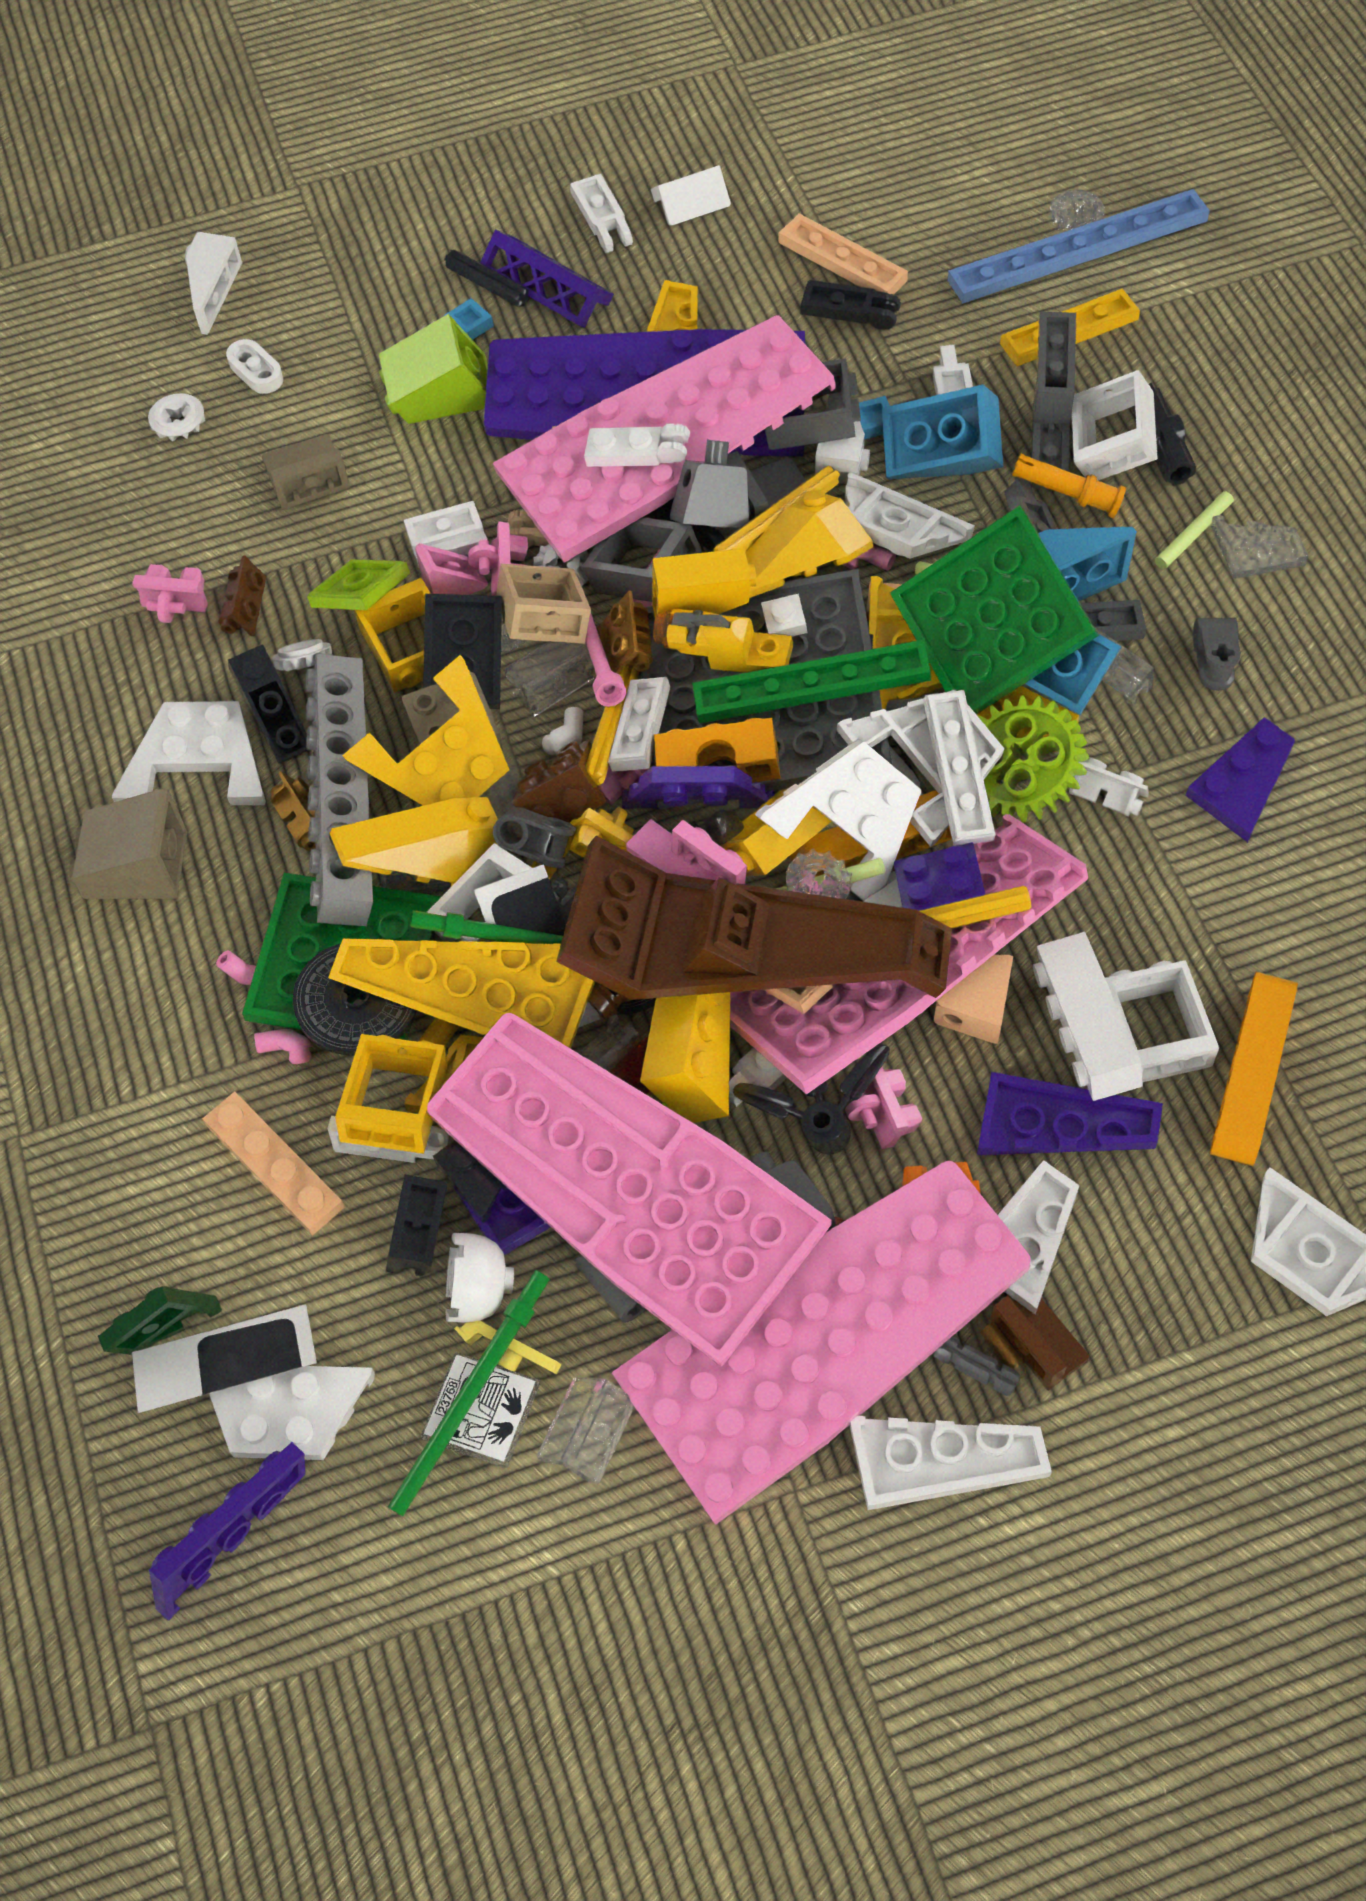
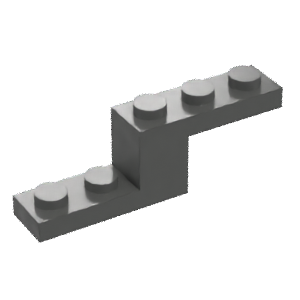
[1030,311,1076,488]

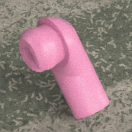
[842,544,896,571]
[216,950,256,985]

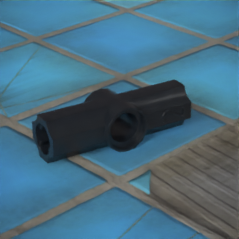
[1131,383,1196,486]

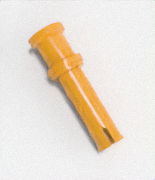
[1012,453,1126,518]

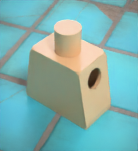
[934,955,1013,1044]

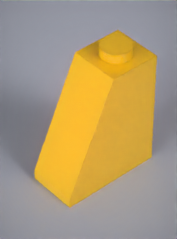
[652,548,756,636]

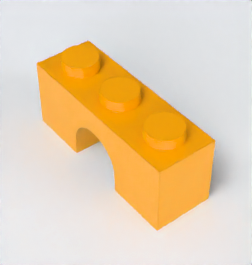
[654,718,781,783]

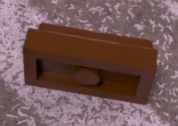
[990,1296,1089,1390]

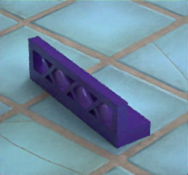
[480,229,614,328]

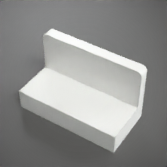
[651,165,731,226]

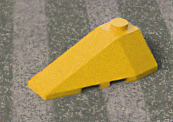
[745,490,873,598]
[329,797,499,887]

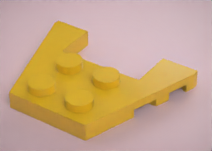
[342,655,509,806]

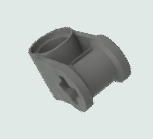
[1193,618,1241,691]
[493,807,576,868]

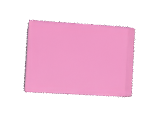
[415,543,488,595]

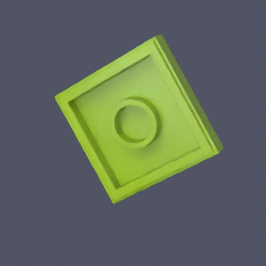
[307,559,411,610]

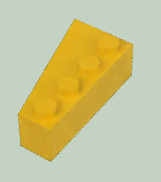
[640,992,730,1123]

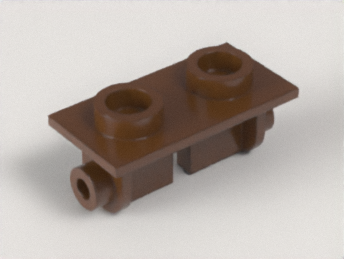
[218,555,266,636]

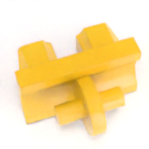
[570,806,634,857]

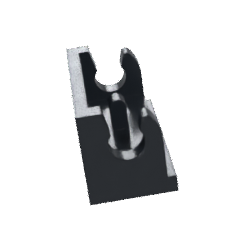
[386,1174,448,1276]

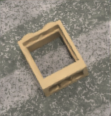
[496,564,591,644]

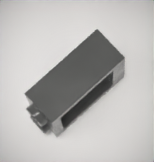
[765,358,861,450]
[582,517,702,602]

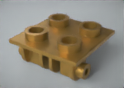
[593,590,653,677]

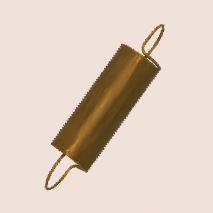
[976,1314,1026,1378]

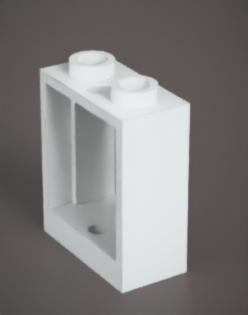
[1072,370,1157,480]
[427,843,559,942]
[1105,960,1219,1082]

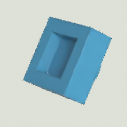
[444,298,494,340]
[859,396,890,440]

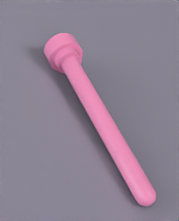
[583,591,626,707]

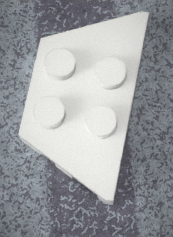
[845,472,975,559]
[1251,1167,1366,1316]
[209,1366,375,1460]

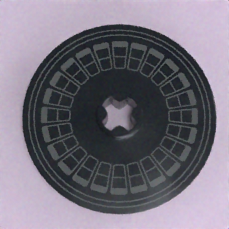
[293,943,417,1056]

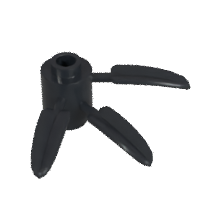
[733,1044,890,1155]

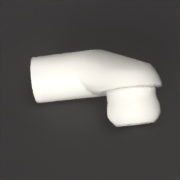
[542,707,584,755]

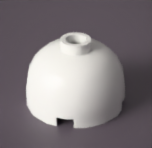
[446,1233,514,1323]

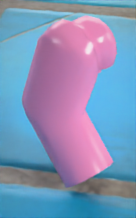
[254,1029,312,1064]

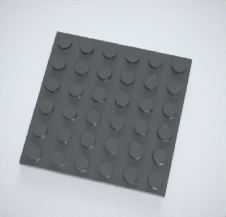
[642,569,892,810]

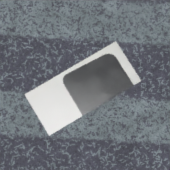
[474,864,600,1028]
[132,1304,317,1413]

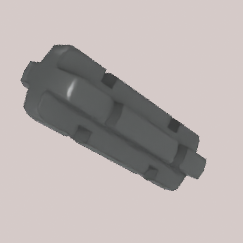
[933,1336,1020,1396]

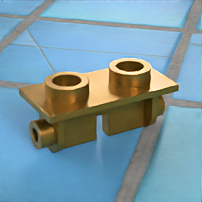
[270,771,315,851]

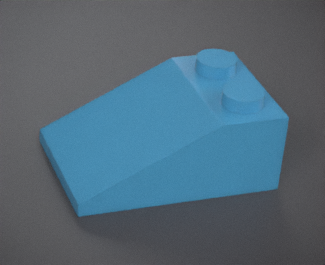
[882,384,1004,479]
[1038,527,1137,601]
[1022,634,1122,715]

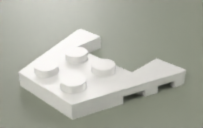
[837,690,1004,847]
[112,701,266,805]
[755,739,921,901]

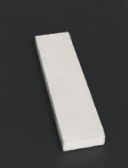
[923,690,996,846]

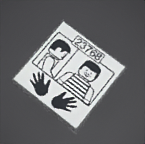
[421,1352,540,1469]

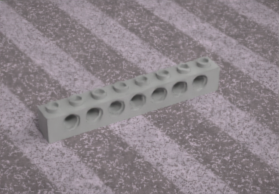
[305,654,373,926]

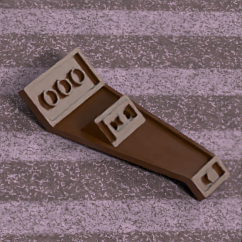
[556,836,952,1000]

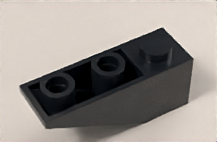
[228,644,309,764]

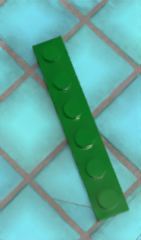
[692,640,931,724]

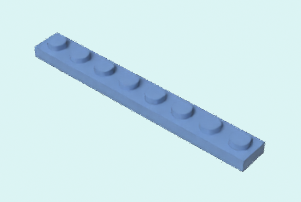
[948,189,1210,304]

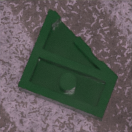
[98,1286,222,1355]

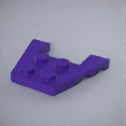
[622,766,775,809]

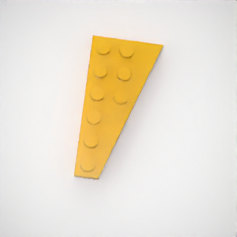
[328,939,595,1048]

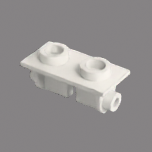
[1068,757,1149,817]

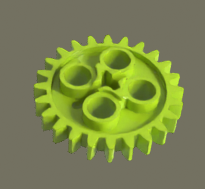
[978,696,1089,822]

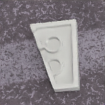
[998,1160,1079,1314]

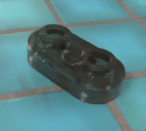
[688,809,744,846]

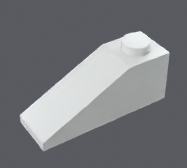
[185,232,242,335]
[815,392,870,484]

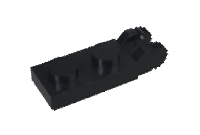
[800,280,901,330]

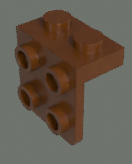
[511,740,606,823]

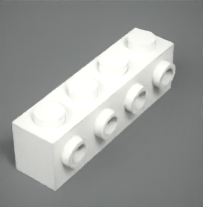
[1033,932,1143,1101]

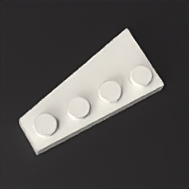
[850,1416,1052,1510]

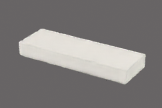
[608,677,670,772]

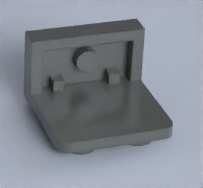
[727,451,806,522]

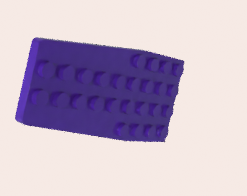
[484,329,805,457]

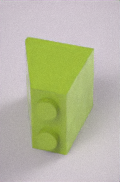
[379,314,488,424]

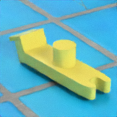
[455,1320,562,1375]

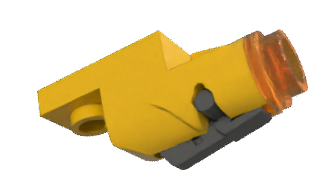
[653,609,793,673]

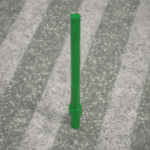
[410,910,563,944]
[387,1270,550,1517]

